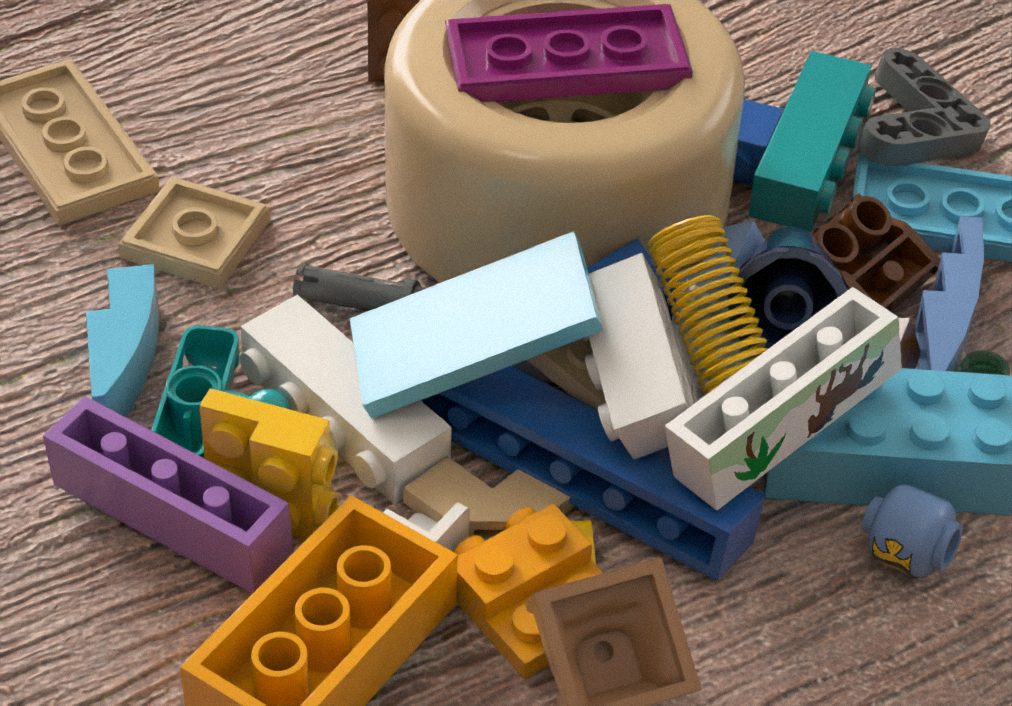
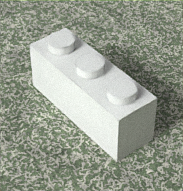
[583,253,696,460]

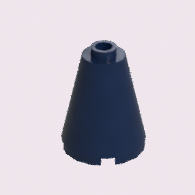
[728,226,848,355]

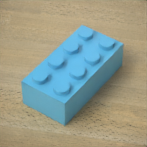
[764,368,1012,516]

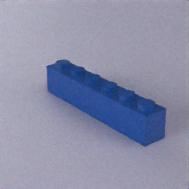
[421,366,766,581]

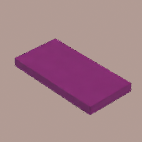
[445,4,693,102]

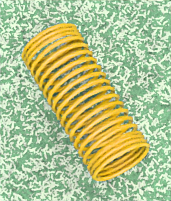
[647,215,768,396]

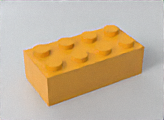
[180,495,458,706]

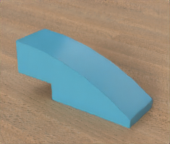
[86,264,159,417]

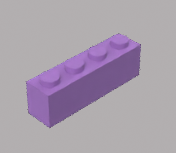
[43,396,293,593]

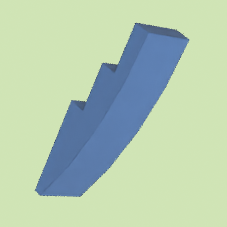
[914,216,984,372]

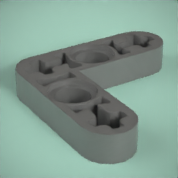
[858,48,991,166]

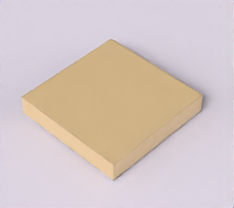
[118,176,271,289]

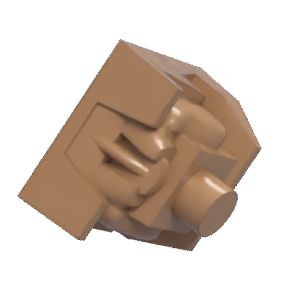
[525,557,702,706]

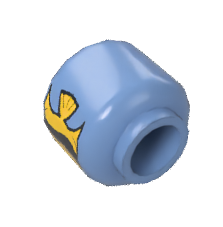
[862,484,963,578]

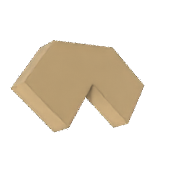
[403,456,575,536]

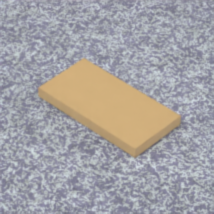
[0,59,160,226]

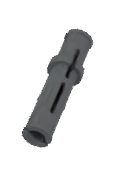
[293,263,427,311]

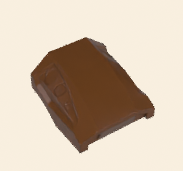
[812,193,940,312]

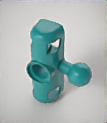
[151,325,291,459]

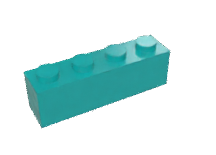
[748,51,876,233]

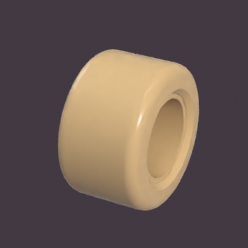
[385,0,745,283]

